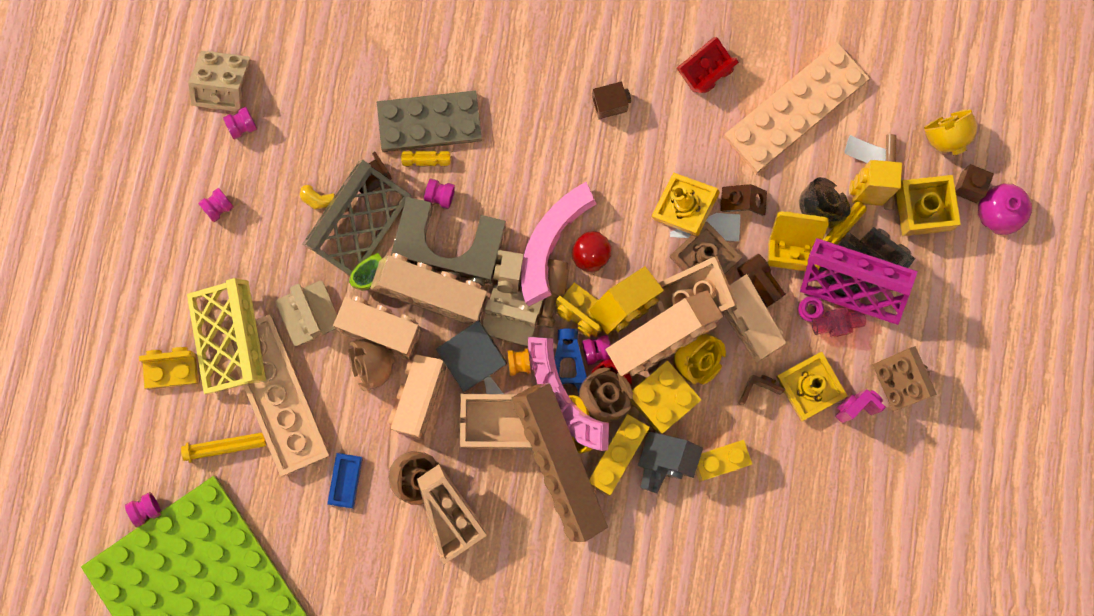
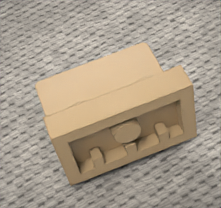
[188,51,250,112]

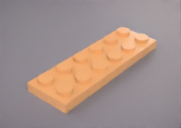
[723,42,870,174]
[222,314,330,477]

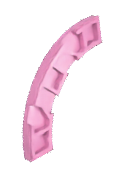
[521,182,597,306]
[528,337,609,451]

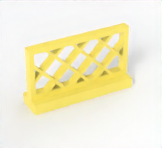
[187,278,266,394]

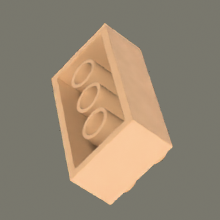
[370,253,487,324]
[605,290,723,376]

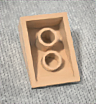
[657,256,737,313]

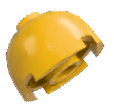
[924,109,977,155]
[674,333,726,385]

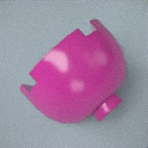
[978,183,1032,235]

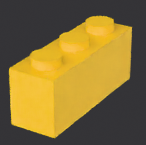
[849,160,902,206]
[589,414,650,496]

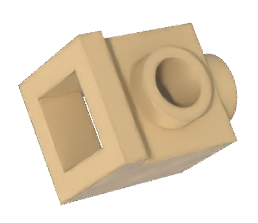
[493,250,523,293]

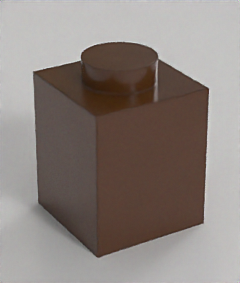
[592,81,631,120]
[955,164,994,203]

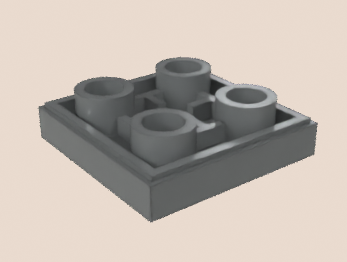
[436,320,508,392]

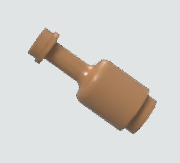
[537,259,569,328]

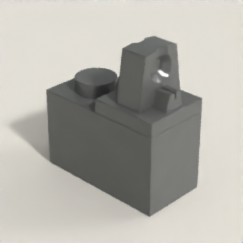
[638,431,703,494]

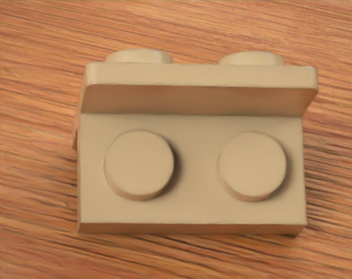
[275,280,337,347]
[482,285,543,347]

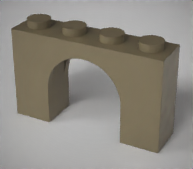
[391,197,506,286]

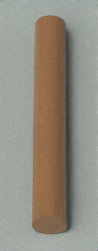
[884,134,896,210]

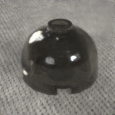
[799,177,851,229]

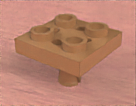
[670,221,742,274]
[872,346,937,412]

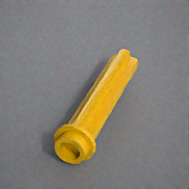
[811,202,867,250]
[181,433,266,463]

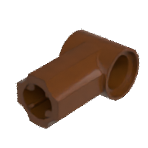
[737,253,786,307]

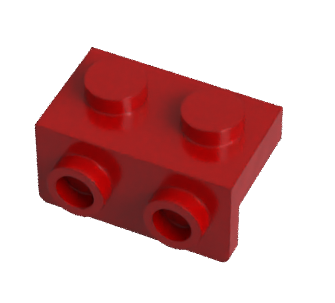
[676,37,739,93]

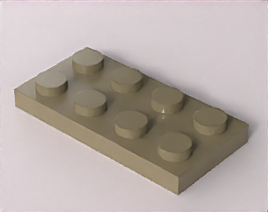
[377,90,482,152]

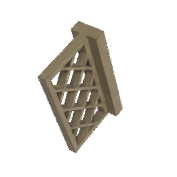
[302,160,411,276]

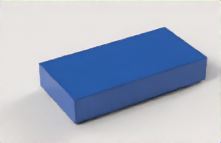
[327,453,363,509]

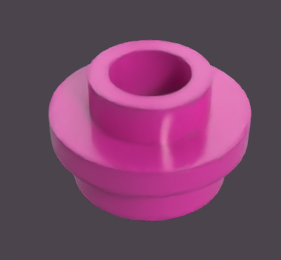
[798,296,824,322]

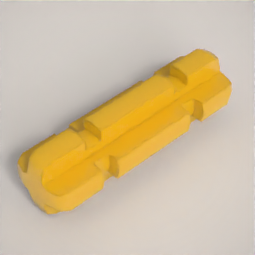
[401,151,451,166]

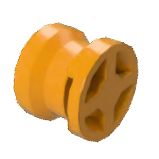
[507,348,531,376]

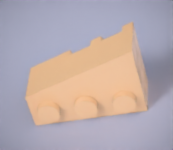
[722,274,786,363]
[417,465,487,565]

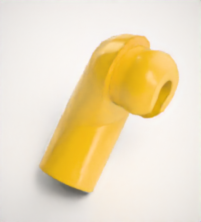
[300,185,335,209]

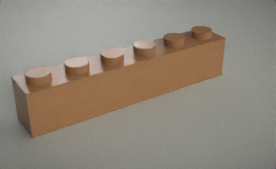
[511,383,608,542]

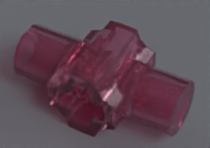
[812,308,866,338]

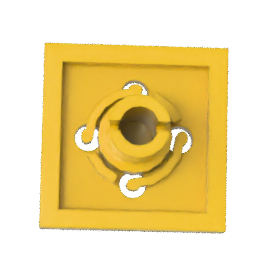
[651,172,720,237]
[776,351,847,422]

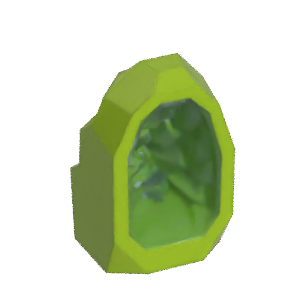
[349,253,382,291]

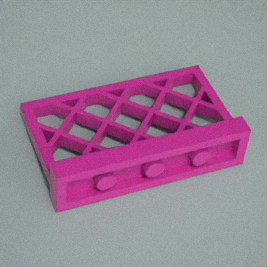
[800,238,918,325]

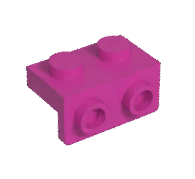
[835,389,886,423]

